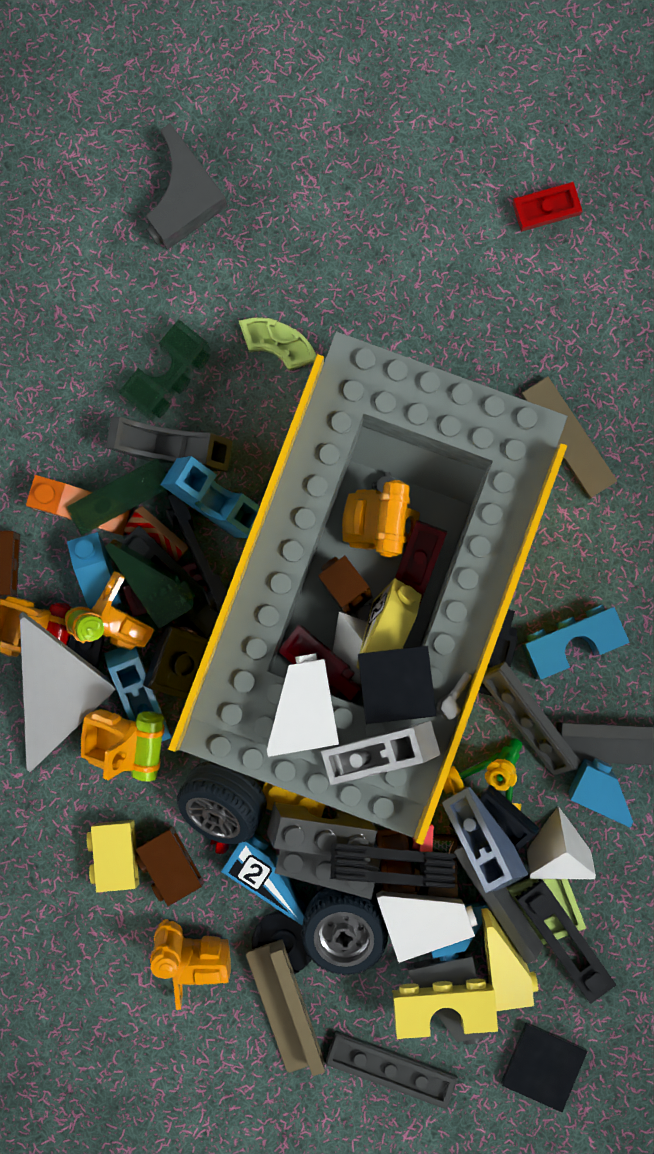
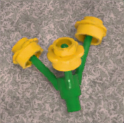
[443,738,523,811]

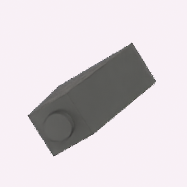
[407,951,490,1045]

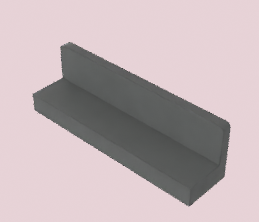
[557,722,654,765]

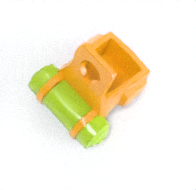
[64,571,154,650]
[81,709,165,781]

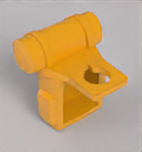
[342,480,420,558]
[150,919,231,1010]

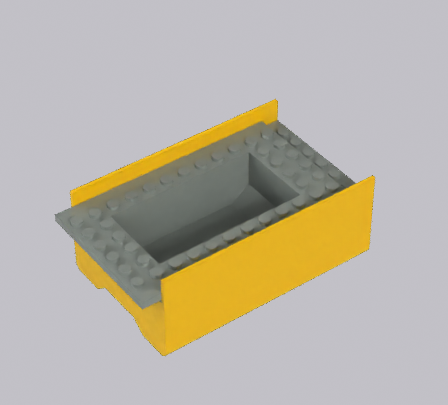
[168,331,568,845]

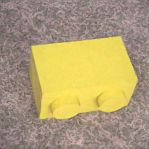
[87,820,140,893]

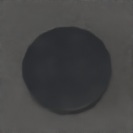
[252,910,311,974]

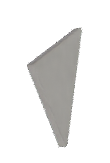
[19,612,116,772]

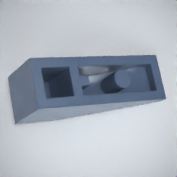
[442,787,528,893]

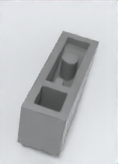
[321,720,441,785]

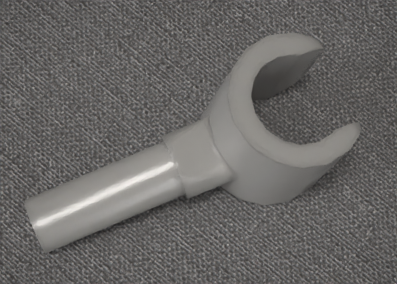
[436,672,472,720]

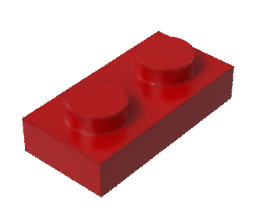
[512,182,582,232]

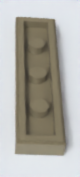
[521,376,617,499]

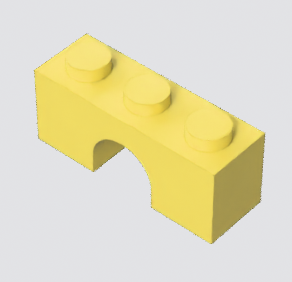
[392,979,498,1039]

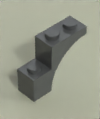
[106,417,233,472]

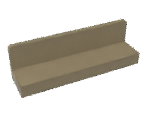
[246,939,325,1076]

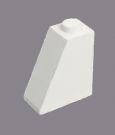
[267,654,339,757]
[376,891,478,963]

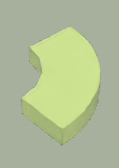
[239,318,317,371]

